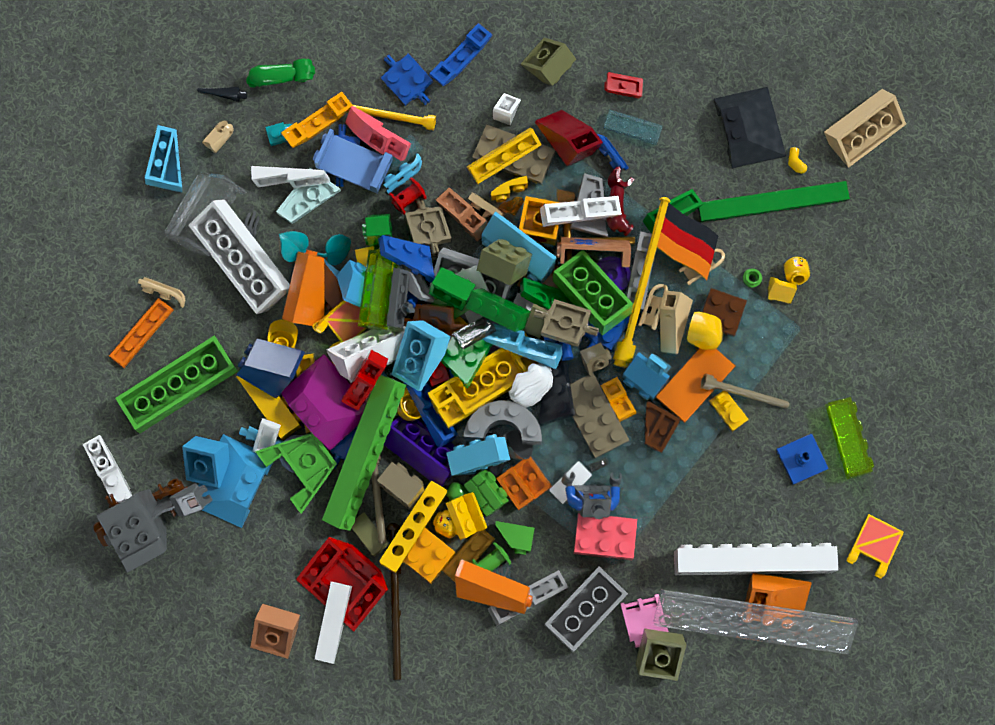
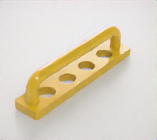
[380,481,447,573]

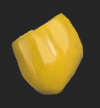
[687,312,723,350]

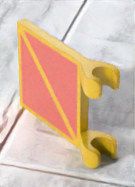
[312,300,372,348]
[846,514,904,579]

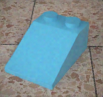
[391,321,451,391]

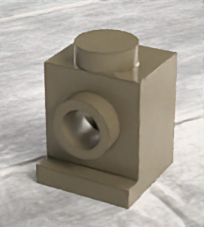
[580,343,612,376]

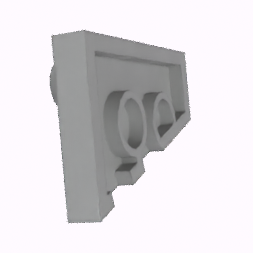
[570,173,608,238]

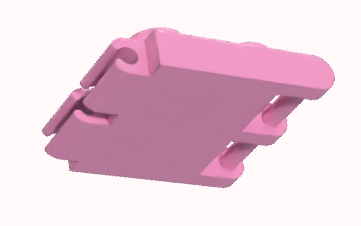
[620,594,669,648]

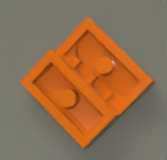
[496,455,552,510]

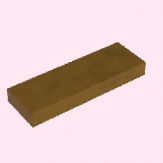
[442,530,495,582]

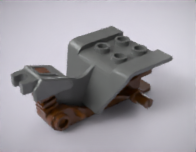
[93,478,212,573]

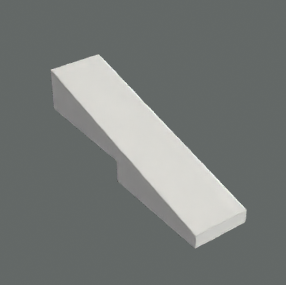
[251,166,330,188]
[540,196,622,227]
[315,582,352,664]

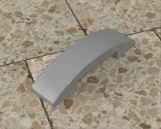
[627,232,657,310]

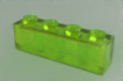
[358,249,398,330]
[825,397,874,479]

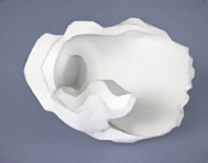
[509,363,553,408]

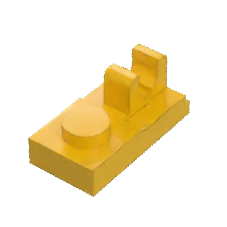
[709,391,749,432]

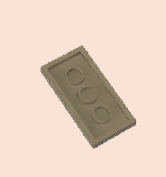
[472,124,556,185]
[570,374,629,459]

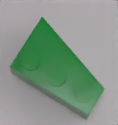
[362,213,392,251]

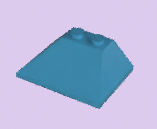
[198,434,273,528]

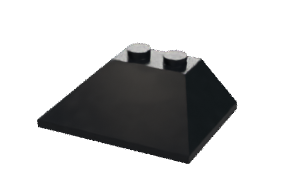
[714,87,786,168]

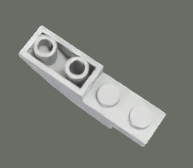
[83,435,132,503]

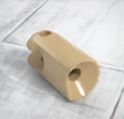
[202,121,234,153]

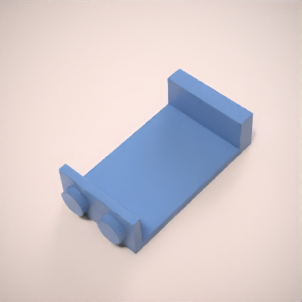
[313,129,393,194]

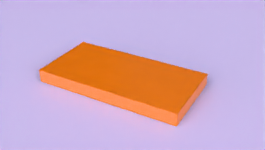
[656,348,735,423]

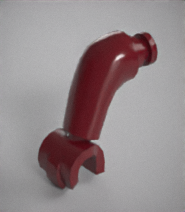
[606,166,634,236]

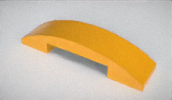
[281,92,353,148]

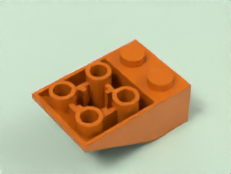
[745,573,811,621]

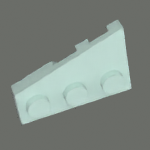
[276,168,341,224]

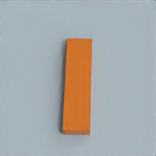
[109,298,174,368]

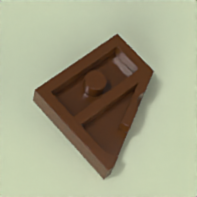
[645,401,681,454]

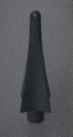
[197,87,248,102]

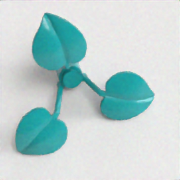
[279,231,351,265]

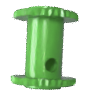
[472,542,511,572]

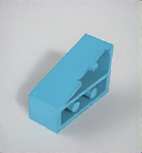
[145,125,182,192]
[447,434,510,476]

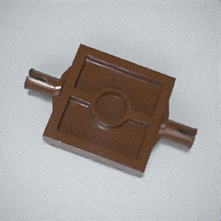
[404,303,466,341]

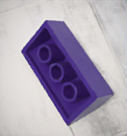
[384,416,455,487]

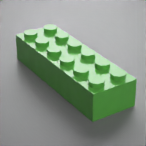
[115,335,238,433]

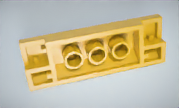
[428,333,539,429]

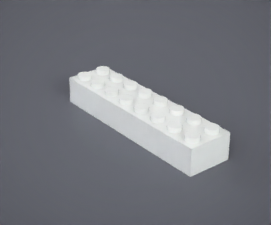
[674,543,838,575]

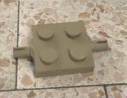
[404,198,451,256]
[533,299,599,347]

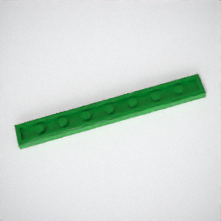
[698,181,850,222]

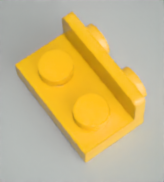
[446,492,487,540]

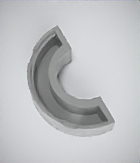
[464,401,542,445]

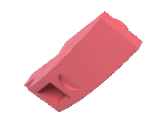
[345,106,411,161]

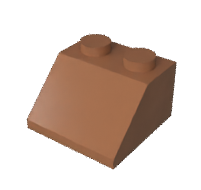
[250,604,300,659]

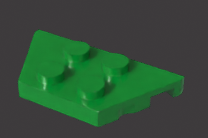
[441,327,493,388]

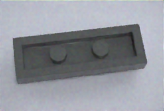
[386,268,410,329]

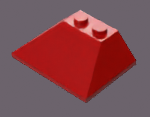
[296,537,388,631]

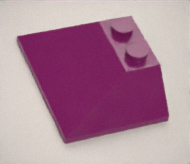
[281,354,367,450]

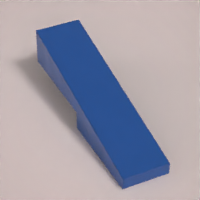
[404,383,458,448]

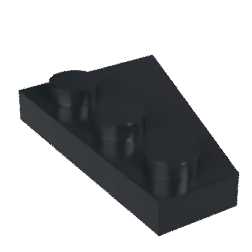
[538,360,575,426]

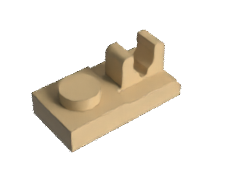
[468,192,506,220]

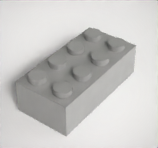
[544,567,628,653]

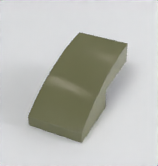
[352,512,389,557]

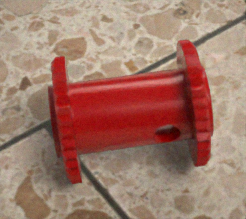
[389,178,427,215]

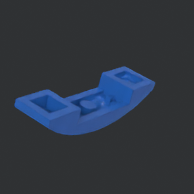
[429,23,492,86]

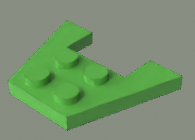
[255,433,337,514]

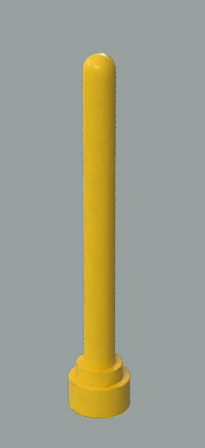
[353,105,436,131]

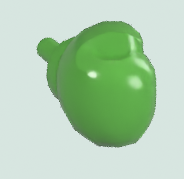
[446,482,469,501]

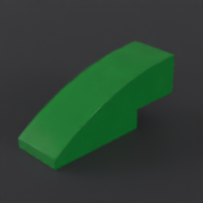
[643,189,703,234]

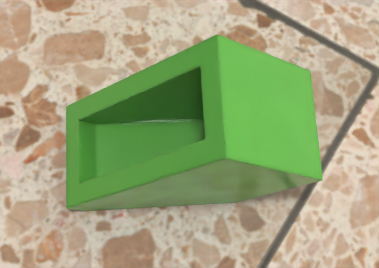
[495,521,535,555]

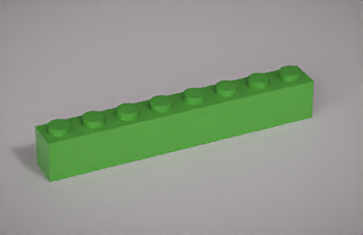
[322,375,406,531]

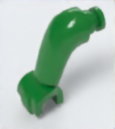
[246,59,315,88]

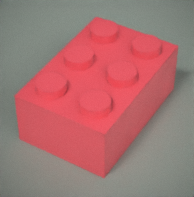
[574,513,637,560]

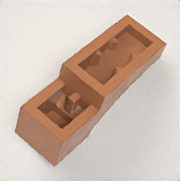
[436,188,488,241]

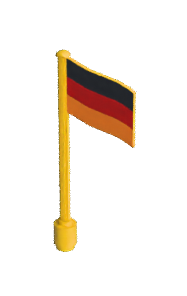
[613,197,719,368]

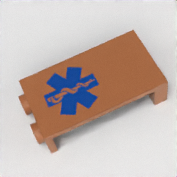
[556,237,631,267]

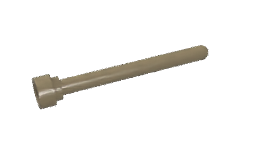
[701,374,789,408]
[371,455,386,544]

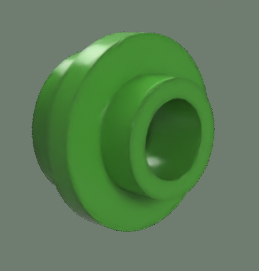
[743,269,762,288]

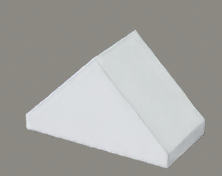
[493,93,521,125]

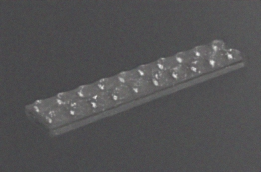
[653,590,858,655]

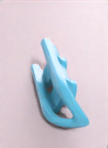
[383,153,422,194]

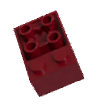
[535,110,603,166]

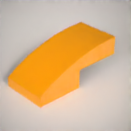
[600,377,636,422]

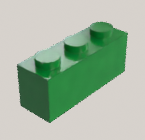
[466,288,531,332]

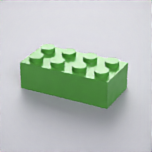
[553,250,633,336]

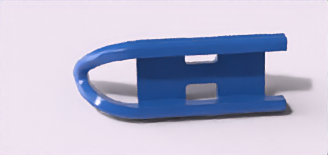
[597,134,629,171]

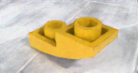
[491,176,528,202]

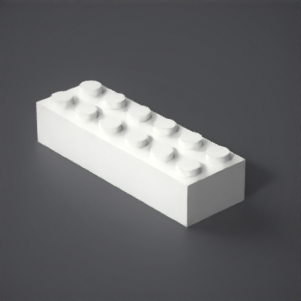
[188,200,290,314]

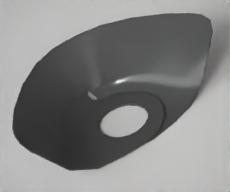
[502,429,533,460]

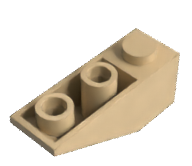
[660,291,693,354]

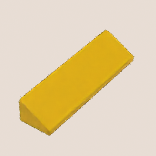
[467,128,542,184]

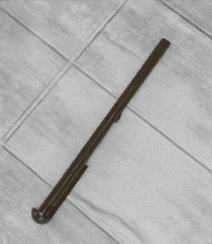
[386,523,401,680]

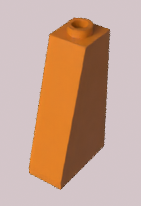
[282,250,324,326]
[455,560,533,614]

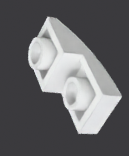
[549,461,592,504]

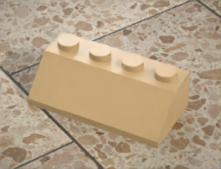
[824,89,906,167]

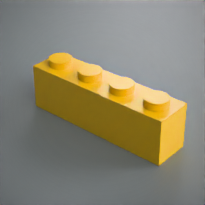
[236,376,301,441]

